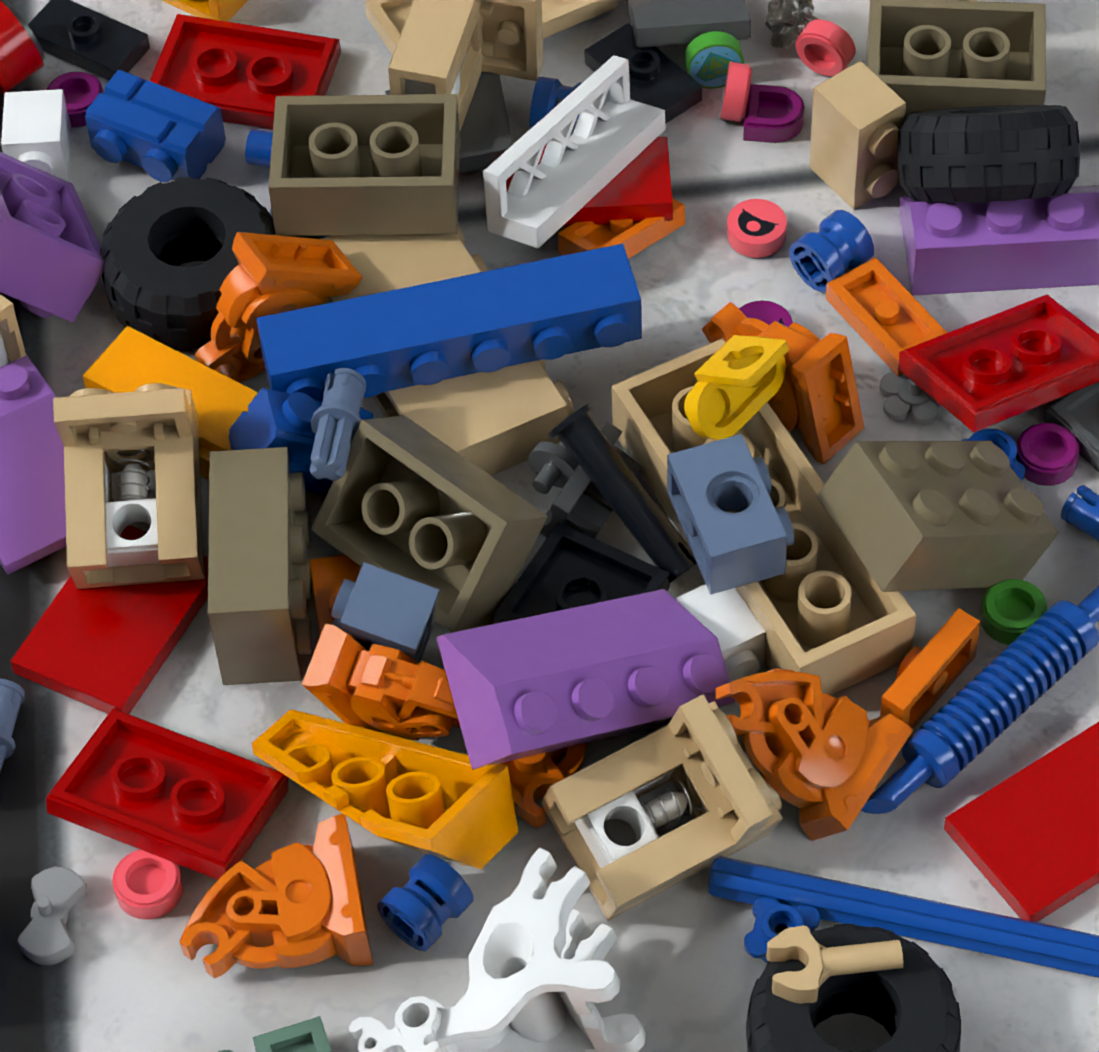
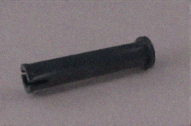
[548,404,697,583]

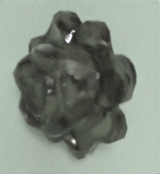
[764,0,820,50]

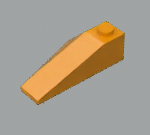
[251,709,519,870]

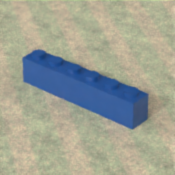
[256,244,642,401]

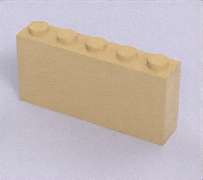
[322,223,573,476]

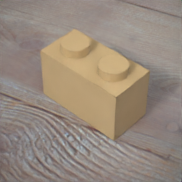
[809,61,906,210]

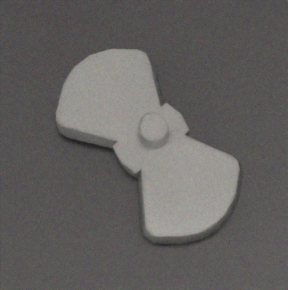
[17,866,87,965]

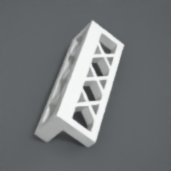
[483,55,666,248]

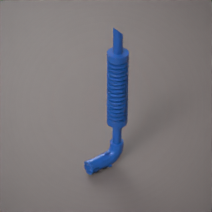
[861,485,1099,814]

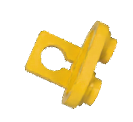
[684,335,790,440]

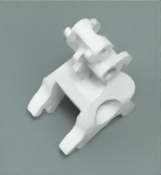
[349,847,646,1052]

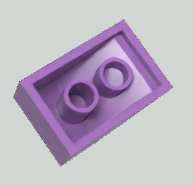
[0,152,105,323]
[0,355,114,575]

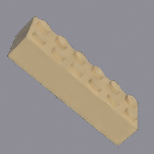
[612,338,916,695]

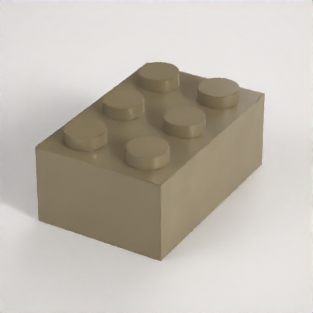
[866,0,1046,119]
[268,94,461,236]
[311,416,548,633]
[816,441,1059,592]
[208,447,312,685]

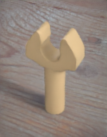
[766,925,903,1004]

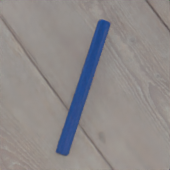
[708,856,1099,978]

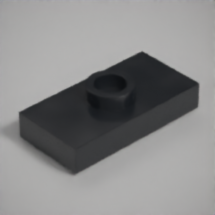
[28,0,150,81]
[584,23,702,124]

